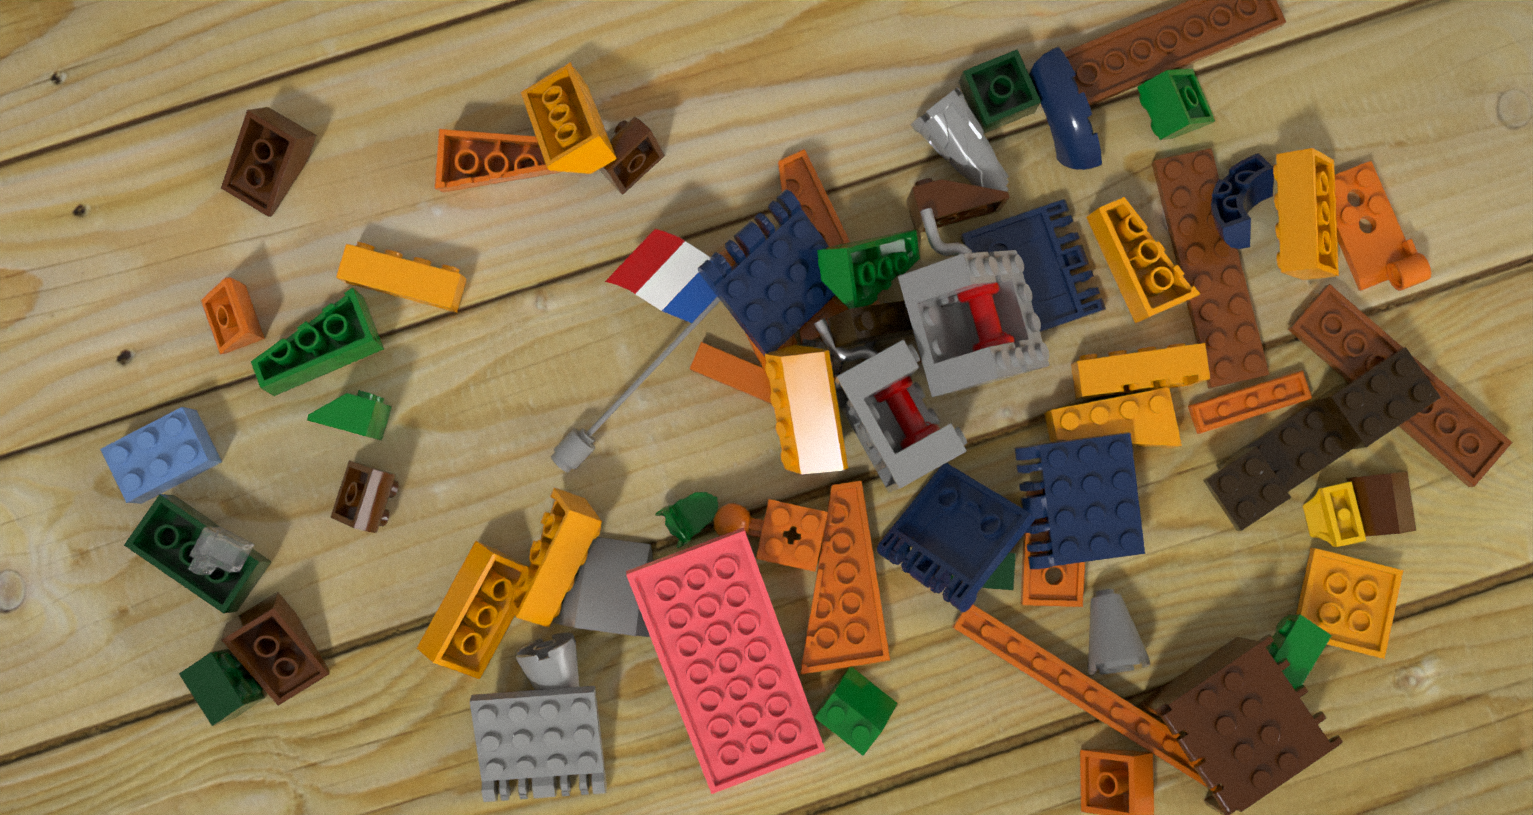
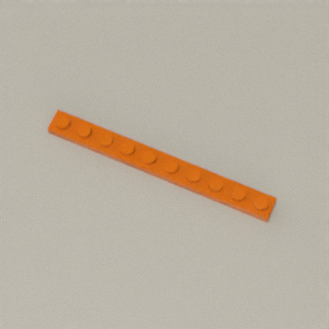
[952,605,1218,791]

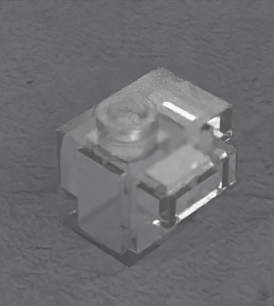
[188,527,254,575]

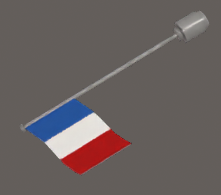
[551,229,732,473]

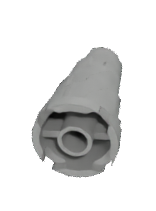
[911,87,1009,191]

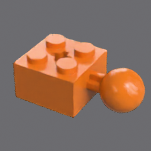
[714,499,828,572]

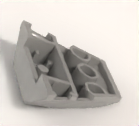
[552,537,654,637]

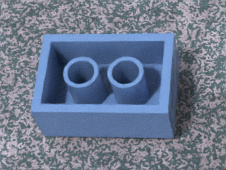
[100,407,222,504]

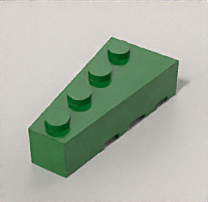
[251,287,384,396]
[1266,614,1332,689]

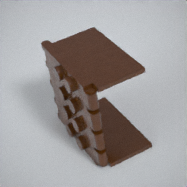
[1139,634,1343,815]

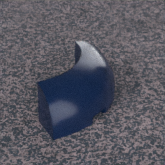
[1029,46,1102,170]
[1211,153,1274,249]

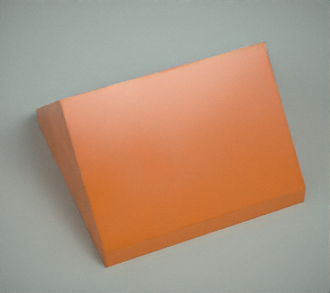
[201,277,265,355]

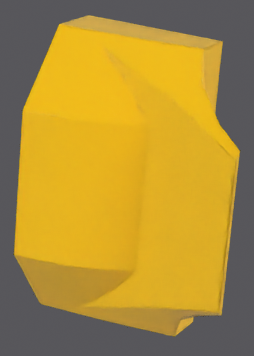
[1302,482,1366,547]

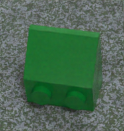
[1137,69,1215,140]
[307,390,392,441]
[813,667,898,756]

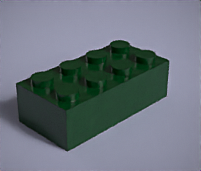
[124,494,272,614]

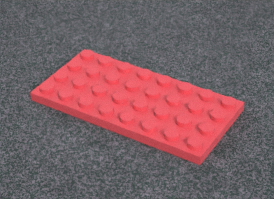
[626,527,826,794]

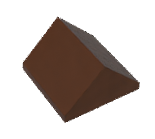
[1346,471,1416,537]

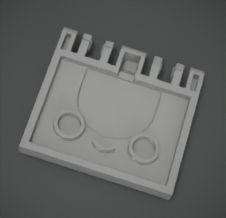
[470,686,607,802]

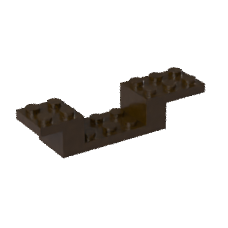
[1203,347,1441,531]

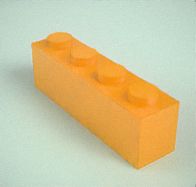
[336,242,467,313]

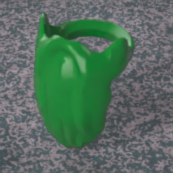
[655,492,719,548]

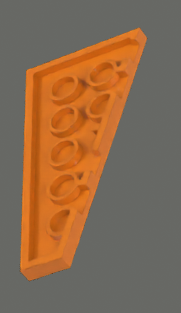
[778,149,880,346]
[800,481,890,674]

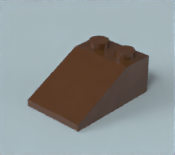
[221,107,317,217]
[906,178,1010,234]
[221,592,330,706]

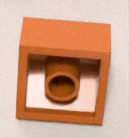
[1080,749,1154,815]

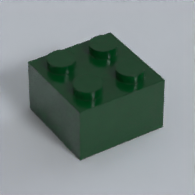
[958,49,1041,133]
[179,649,265,726]

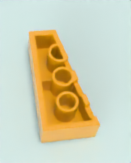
[1086,197,1200,324]
[1071,343,1210,399]
[1044,387,1182,448]
[510,487,602,628]

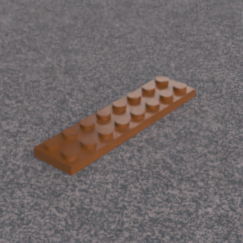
[1063,0,1286,106]
[1152,148,1269,389]
[1288,284,1513,487]

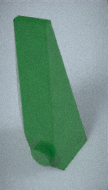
[817,230,920,309]

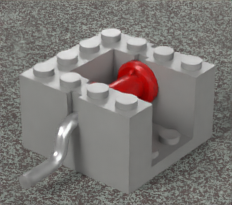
[898,208,1049,397]
[814,318,967,493]

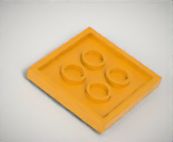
[1296,548,1403,659]

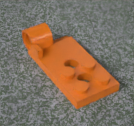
[1335,161,1431,291]
[1021,489,1085,607]

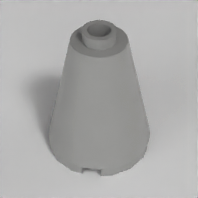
[1088,589,1150,675]
[516,632,580,690]

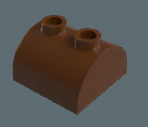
[599,117,665,195]
[330,460,399,533]

